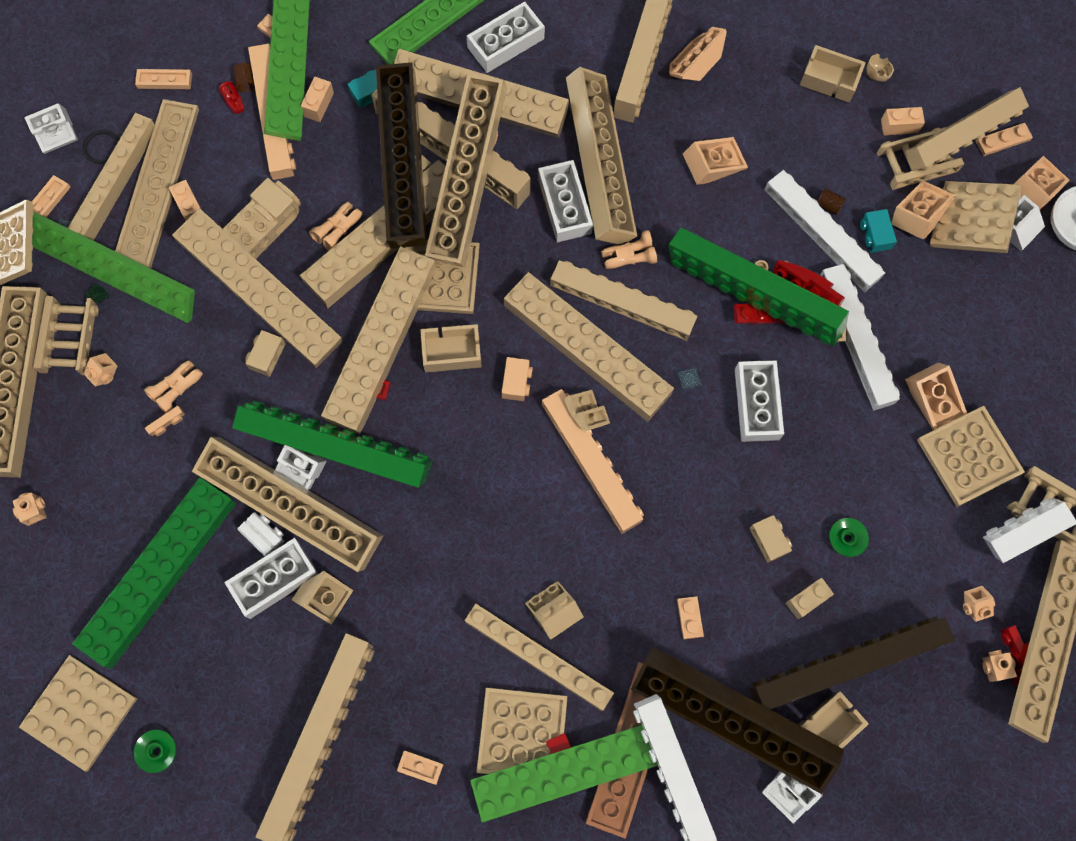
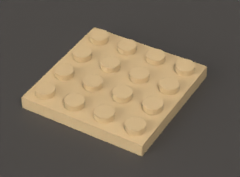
[930,181,1022,253]
[0,200,34,285]
[405,239,480,314]
[917,406,1025,507]
[19,655,138,772]
[477,688,567,774]

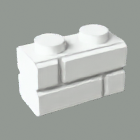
[237,512,285,556]

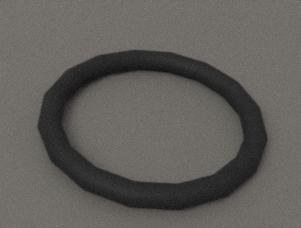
[83,130,119,164]

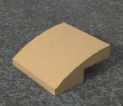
[564,390,610,432]

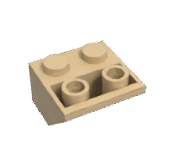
[525,581,584,640]

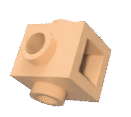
[83,353,118,387]
[13,493,47,526]
[963,586,995,622]
[982,650,1017,682]

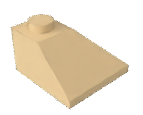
[292,571,353,625]

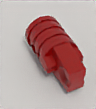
[219,81,244,114]

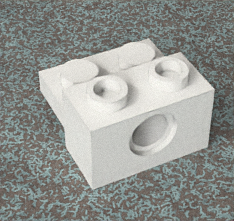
[24,103,78,154]
[275,445,327,491]
[762,772,822,824]

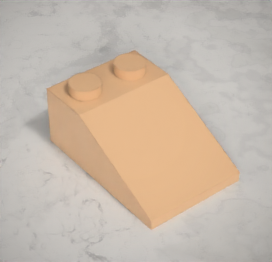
[683,137,748,185]
[1013,156,1069,210]
[891,180,955,240]
[905,363,967,431]

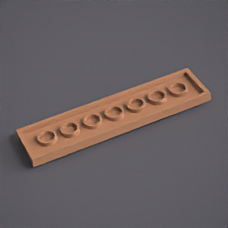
[585,662,667,839]

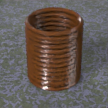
[232,62,255,93]
[817,188,846,215]

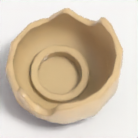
[866,54,894,82]

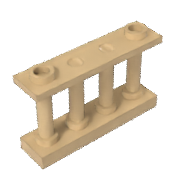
[877,127,964,190]
[33,296,99,375]
[1007,466,1076,548]

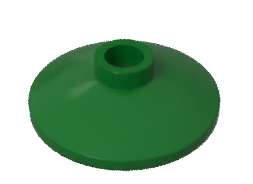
[829,518,869,557]
[134,730,176,773]

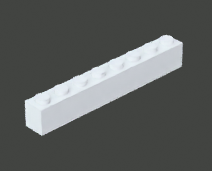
[765,170,885,293]
[820,264,900,411]
[633,694,717,841]

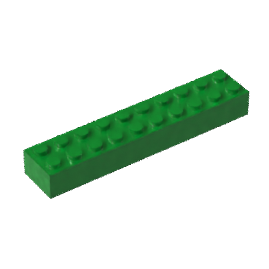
[669,228,849,347]
[232,400,433,488]
[72,478,237,669]

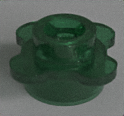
[86,285,109,303]

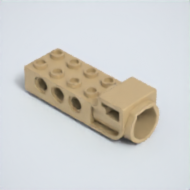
[223,178,301,259]

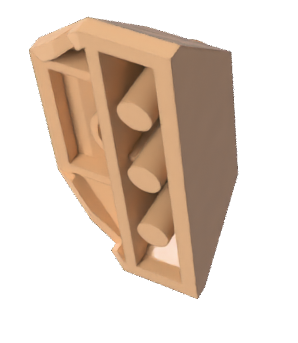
[669,27,727,81]

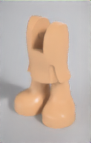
[309,202,362,251]
[601,230,657,269]
[144,360,203,413]

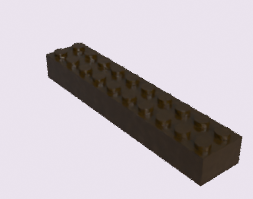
[376,62,427,249]
[748,616,955,709]
[631,646,844,794]

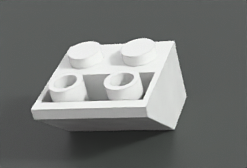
[1010,195,1045,251]

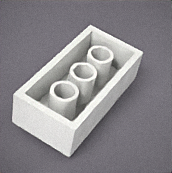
[467,2,545,73]
[538,160,593,242]
[735,361,784,442]
[983,498,1076,563]
[224,538,319,619]

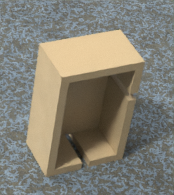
[800,45,866,103]
[421,324,482,372]
[798,691,868,748]

